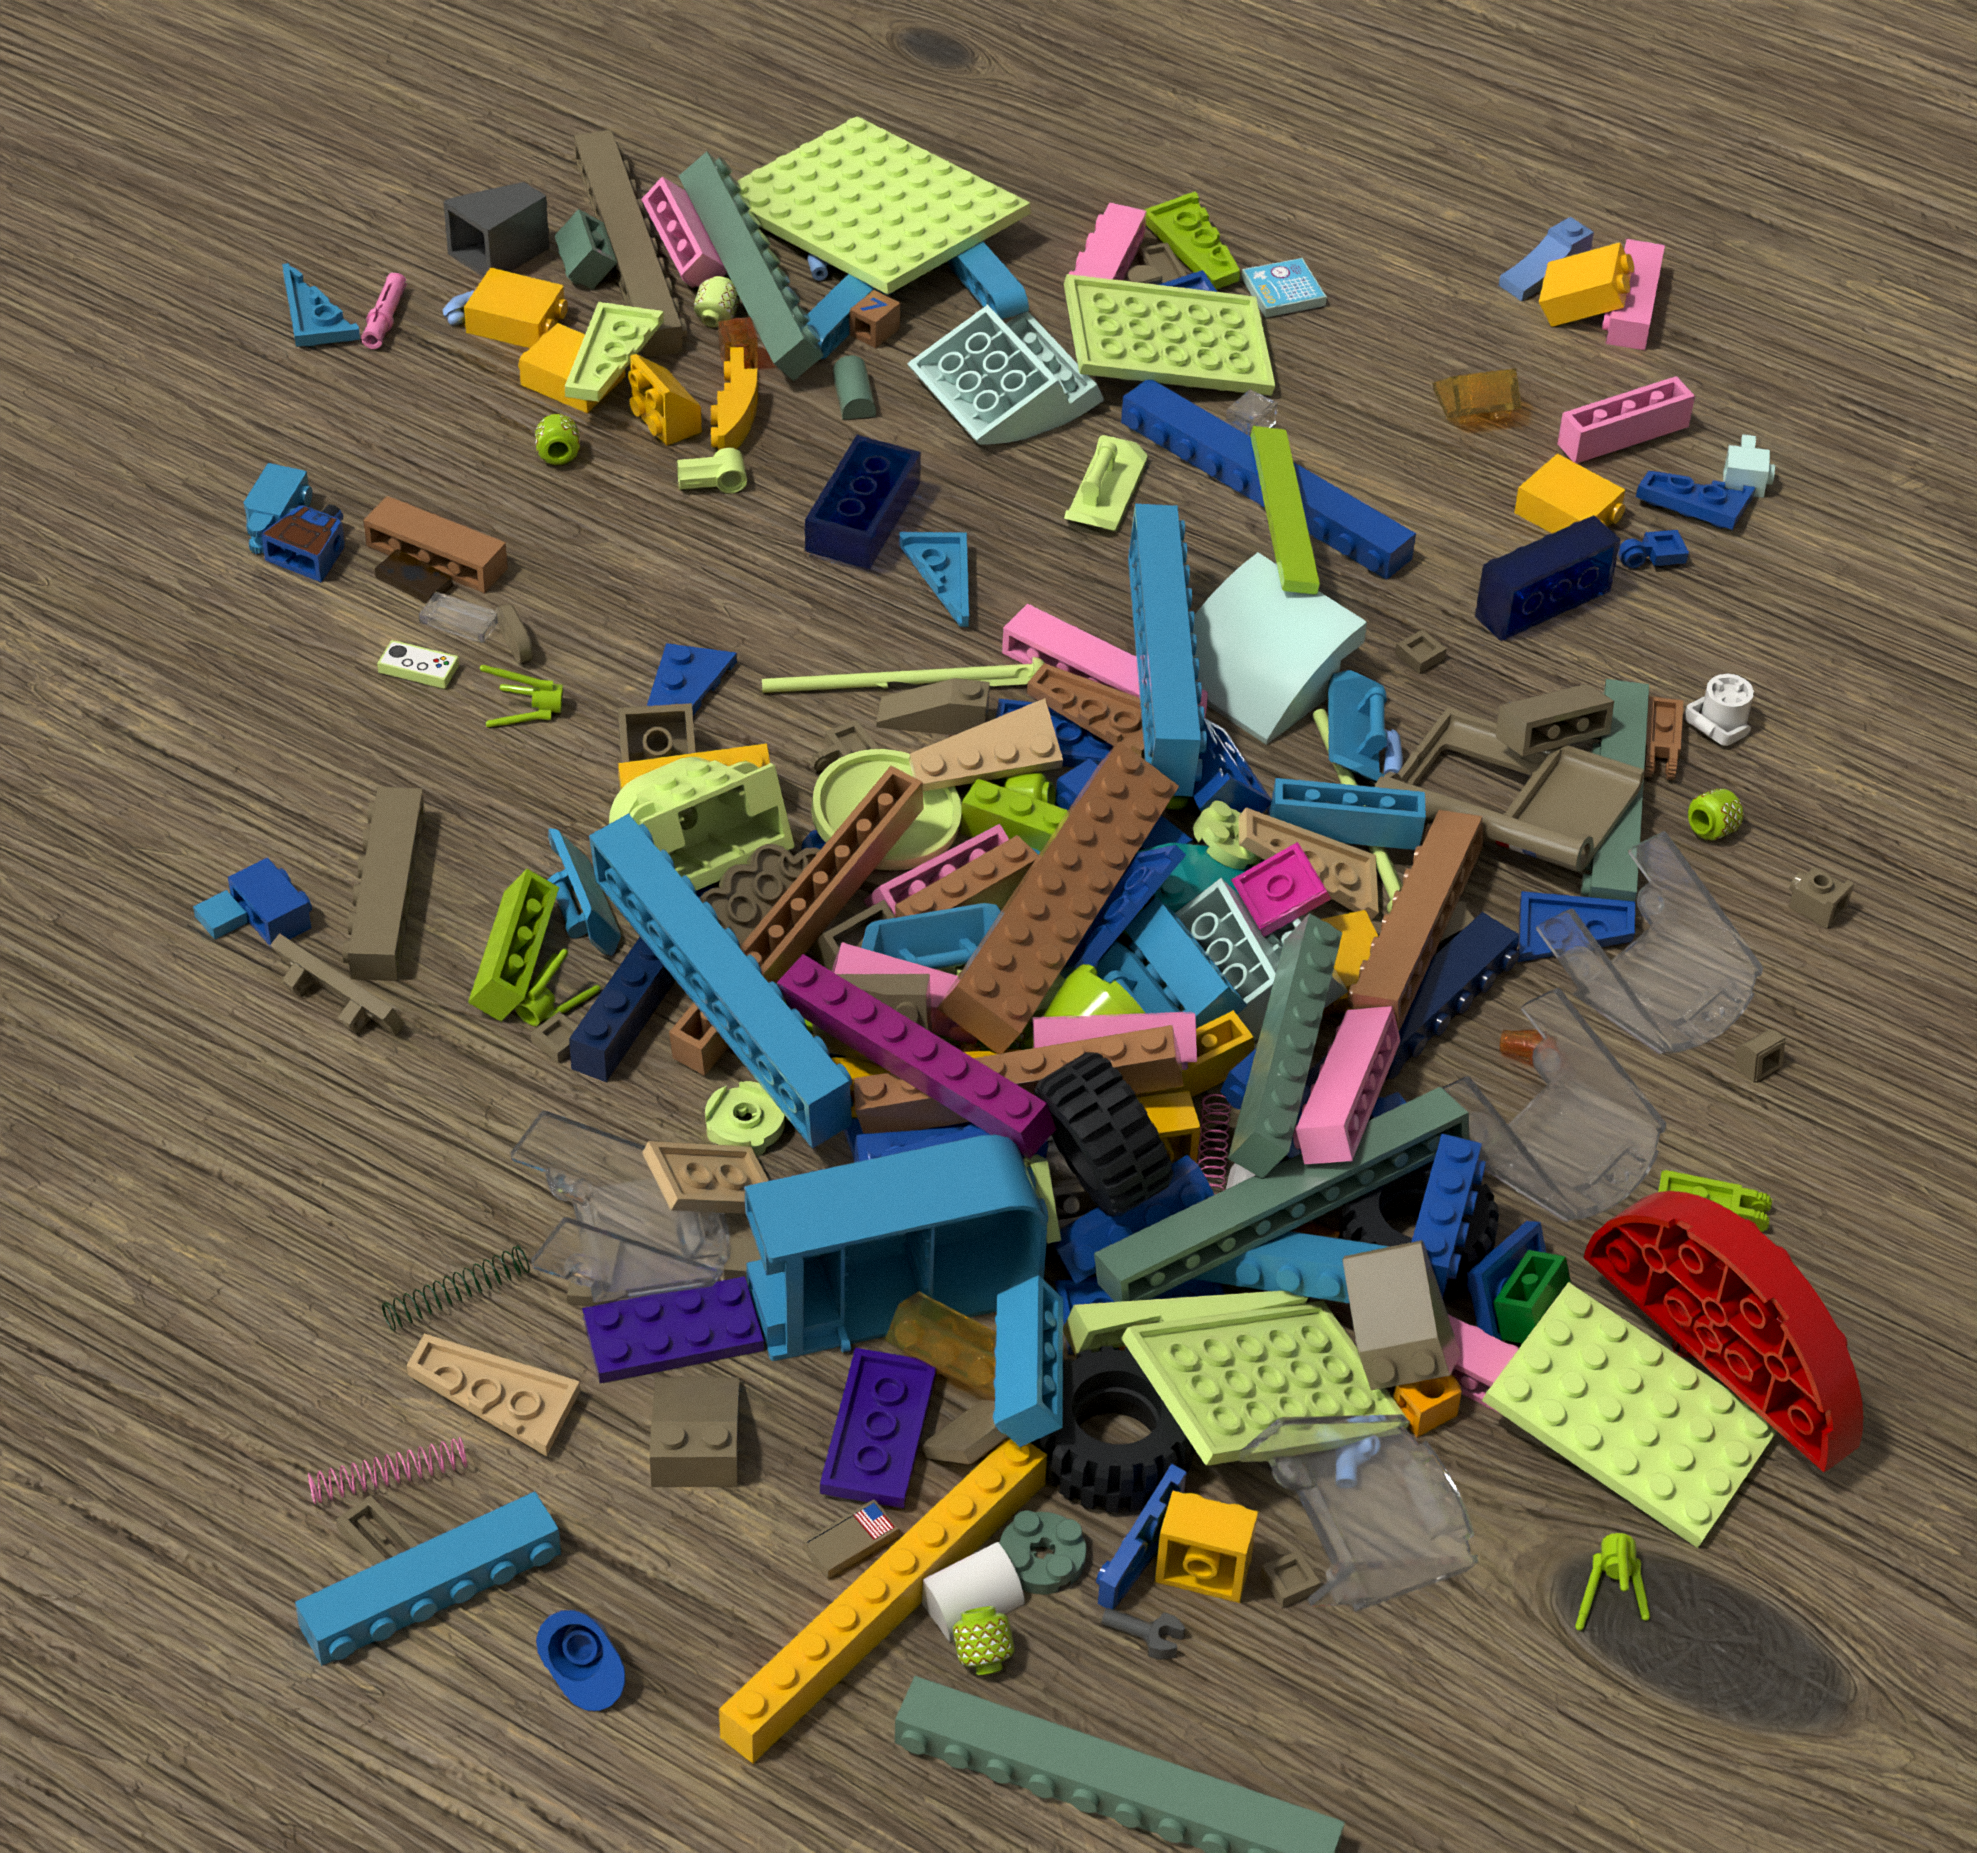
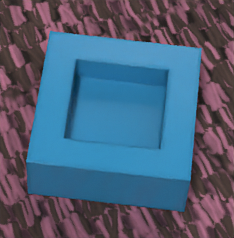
[193,890,248,939]

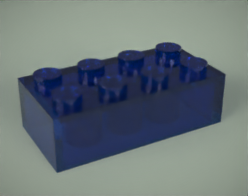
[805,435,921,569]
[1475,515,1621,641]

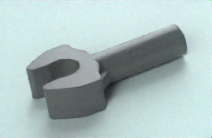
[1101,1608,1185,1660]

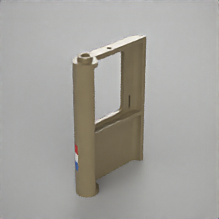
[1375,707,1645,872]

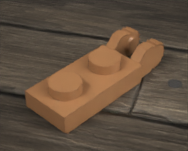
[1644,696,1684,780]

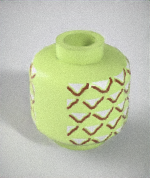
[693,276,740,327]

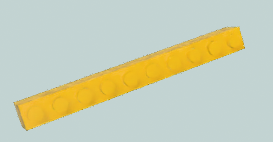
[719,1437,1047,1764]

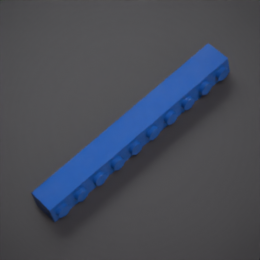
[1121,380,1416,580]

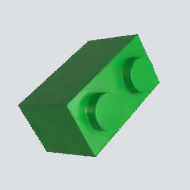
[1494,1250,1571,1343]

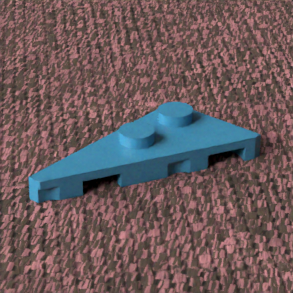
[282,263,360,347]
[899,532,969,627]

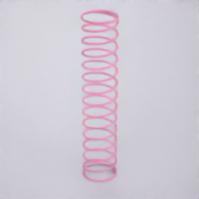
[1197,1094,1231,1194]
[308,1437,467,1504]

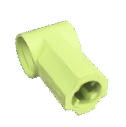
[677,448,747,494]

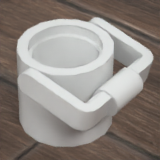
[1683,674,1754,746]

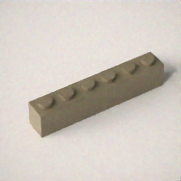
[342,787,425,981]

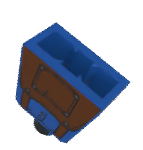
[261,504,345,582]

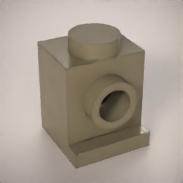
[1789,866,1854,929]

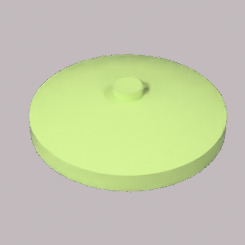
[811,749,962,871]

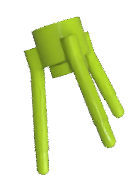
[480,665,563,727]
[515,949,601,1026]
[1575,1533,1650,1631]

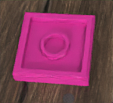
[1231,842,1331,937]

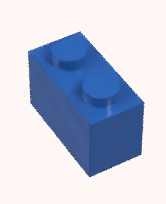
[228,857,312,947]

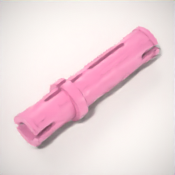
[361,272,407,349]

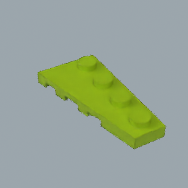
[1144,191,1240,289]

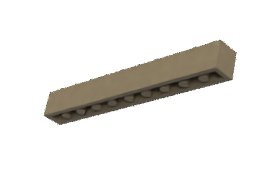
[574,130,687,358]

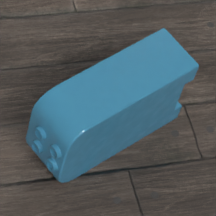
[745,1134,1048,1361]

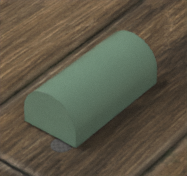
[833,355,876,419]

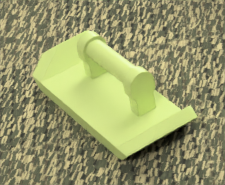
[1064,435,1148,531]

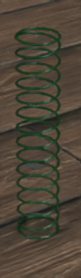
[382,1245,530,1331]

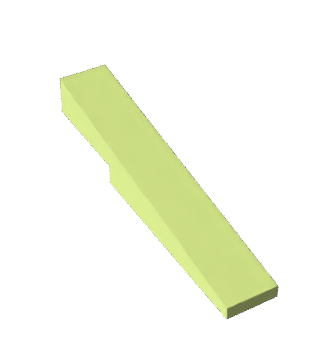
[1063,1290,1309,1356]

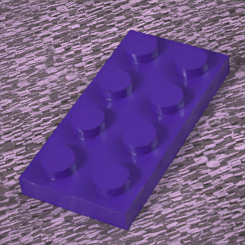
[582,1276,764,1384]
[820,1348,938,1508]

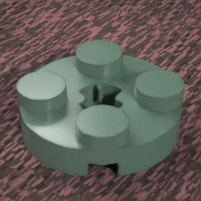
[999,1510,1086,1595]

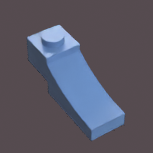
[1499,217,1594,301]

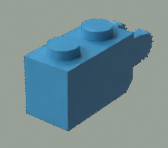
[243,463,313,554]

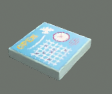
[1241,258,1327,318]

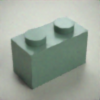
[555,209,617,290]

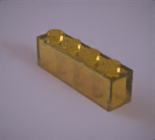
[885,1291,996,1399]

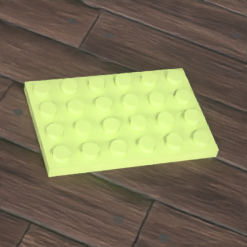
[1064,274,1276,396]
[1482,1282,1777,1548]
[1121,1300,1410,1466]

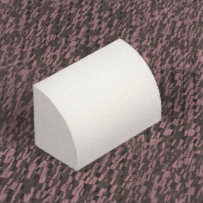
[922,1542,1024,1643]

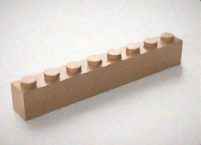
[1347,810,1483,1031]
[854,1025,1184,1134]

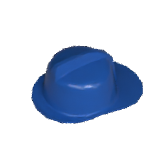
[536,1610,626,1711]

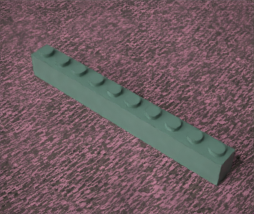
[679,151,824,381]
[1094,1087,1470,1302]
[895,1676,1345,1853]

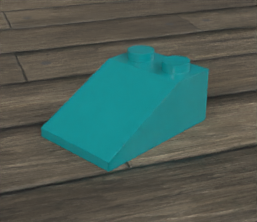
[1137,843,1250,913]

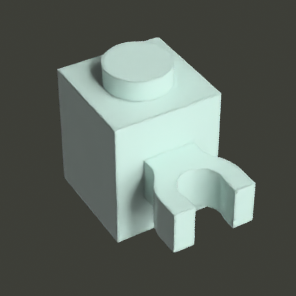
[1723,434,1775,498]

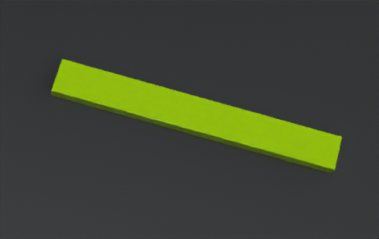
[1250,426,1320,595]

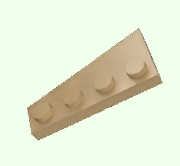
[909,698,1063,792]
[1238,808,1379,920]
[407,1333,580,1456]

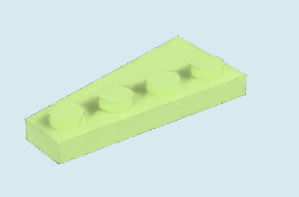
[565,302,664,402]

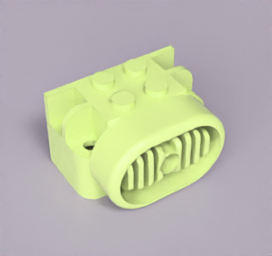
[609,757,795,891]

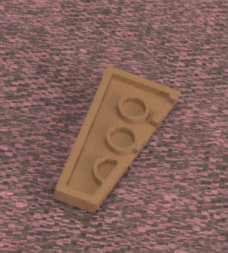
[1027,663,1145,759]

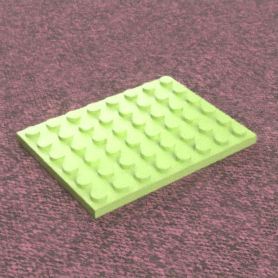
[737,116,1031,295]

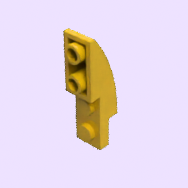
[711,347,758,451]

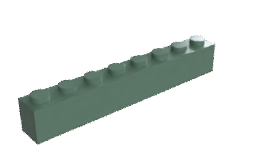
[1581,679,1649,902]
[1228,913,1342,1179]

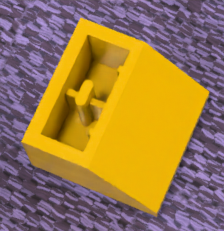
[628,354,702,446]

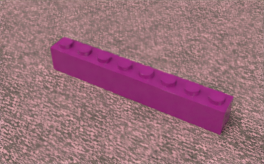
[777,954,1056,1159]

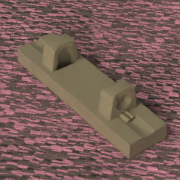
[270,933,405,1036]

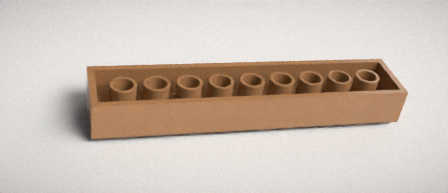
[937,741,1179,1054]

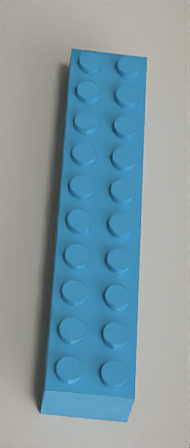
[1128,504,1207,796]
[589,813,854,1148]

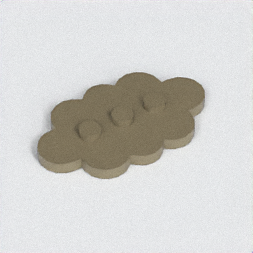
[699,844,836,955]

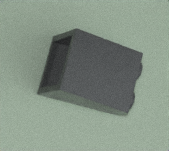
[443,182,549,277]

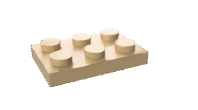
[642,1141,769,1214]

